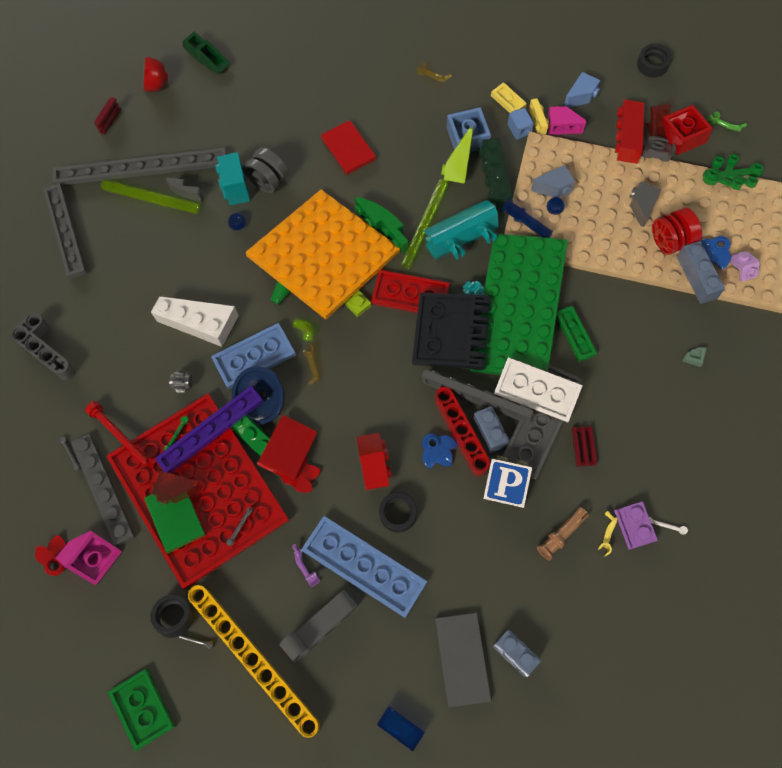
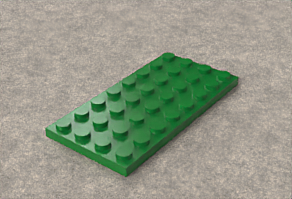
[470,233,568,375]

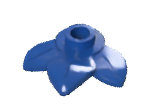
[701,236,731,270]
[422,433,458,469]

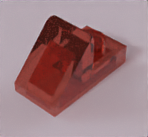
[646,104,670,139]

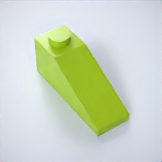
[441,126,474,183]

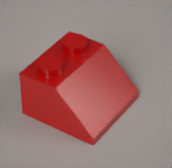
[663,105,713,155]

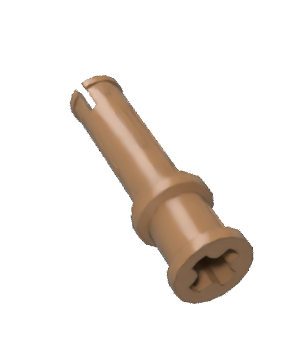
[537,507,589,561]

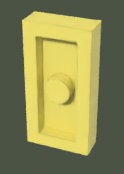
[491,83,527,113]
[529,98,549,135]

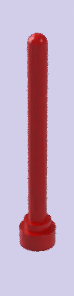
[85,401,149,466]

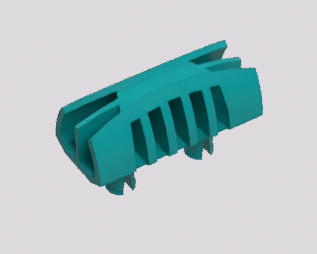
[424,200,499,260]

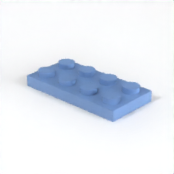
[211,323,296,390]

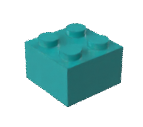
[215,152,250,206]

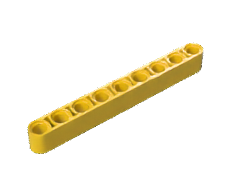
[188,585,320,738]

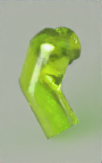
[293,318,315,341]

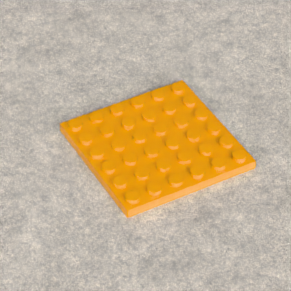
[246,189,400,320]

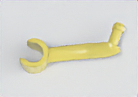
[598,511,618,557]

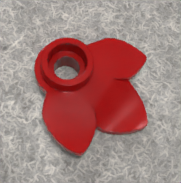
[281,455,321,493]
[35,535,66,576]

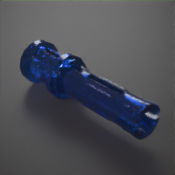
[502,198,553,238]

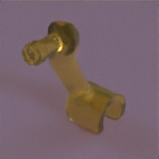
[417,62,452,82]
[303,345,320,385]

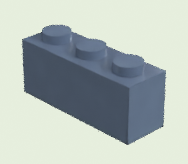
[677,241,725,304]

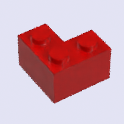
[356,433,392,490]

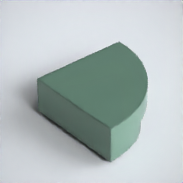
[682,347,707,367]

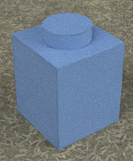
[507,108,534,140]

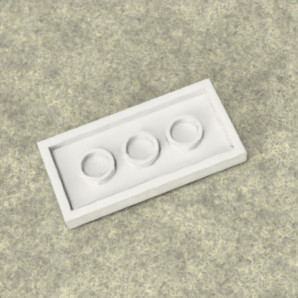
[494,357,583,422]

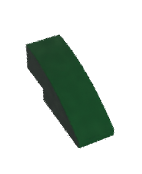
[183,31,231,74]

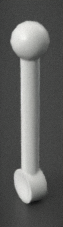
[649,517,688,535]

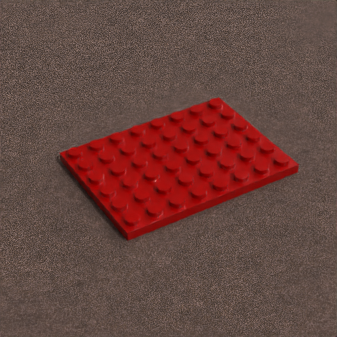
[106,393,289,590]

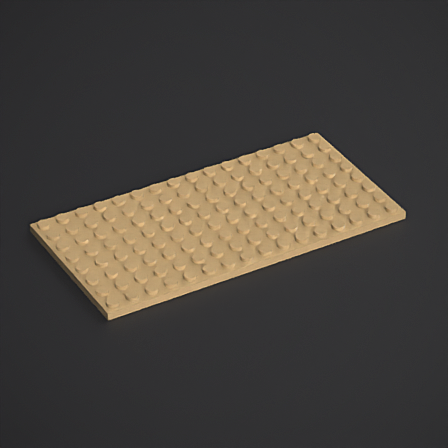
[504,131,782,313]

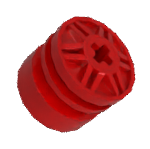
[652,207,702,255]

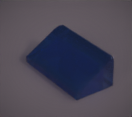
[377,706,425,751]

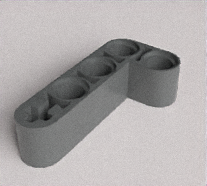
[11,313,75,380]
[279,590,358,663]

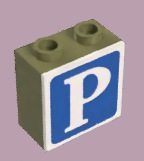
[483,456,532,508]

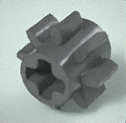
[169,369,192,393]

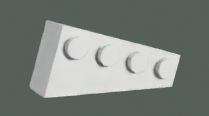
[151,297,239,347]

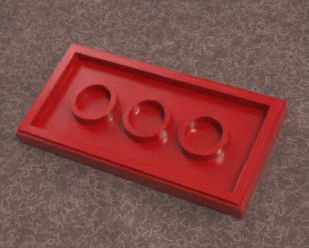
[371,270,450,313]

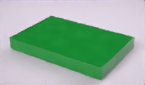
[144,480,206,553]
[107,668,176,752]

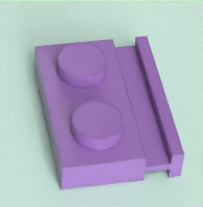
[614,501,658,550]

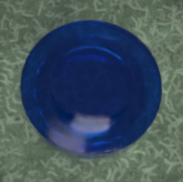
[546,197,565,215]
[228,213,246,230]

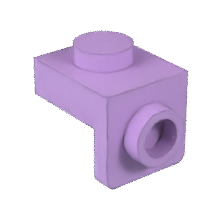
[730,251,760,282]

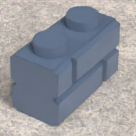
[473,406,509,454]
[493,629,541,678]

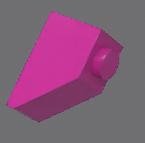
[547,106,586,135]

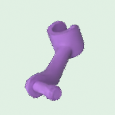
[292,544,321,587]

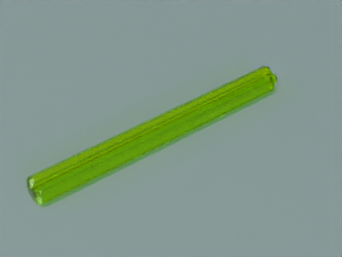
[401,179,448,269]
[101,180,200,214]

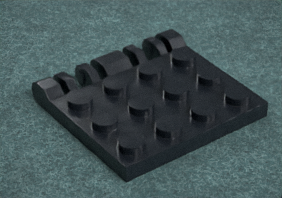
[412,293,491,370]

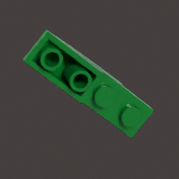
[354,197,408,254]

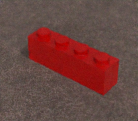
[614,100,644,164]

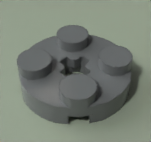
[642,136,676,162]

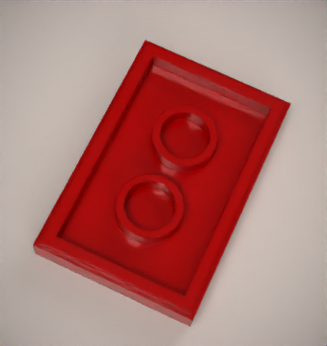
[321,120,376,175]
[257,415,317,482]

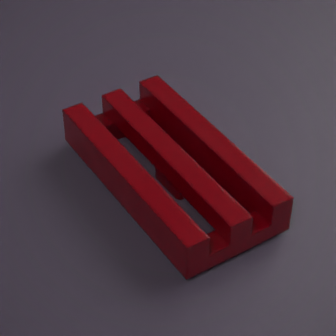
[94,97,121,135]
[571,426,597,467]

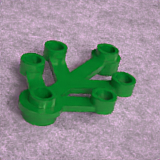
[702,154,764,190]

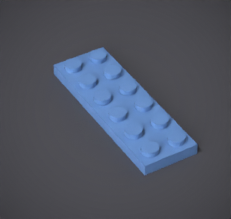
[301,516,427,618]

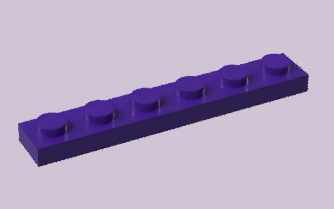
[155,386,264,475]

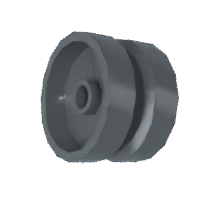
[243,147,289,193]

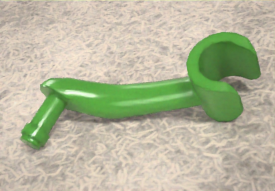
[707,111,747,131]

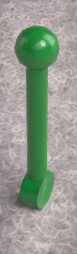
[164,416,189,451]

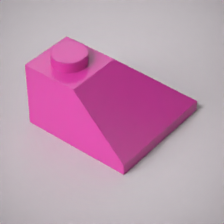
[56,531,122,586]

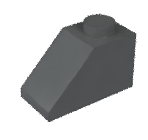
[630,181,661,227]

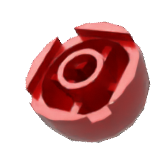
[143,57,169,92]

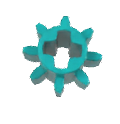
[462,281,485,295]

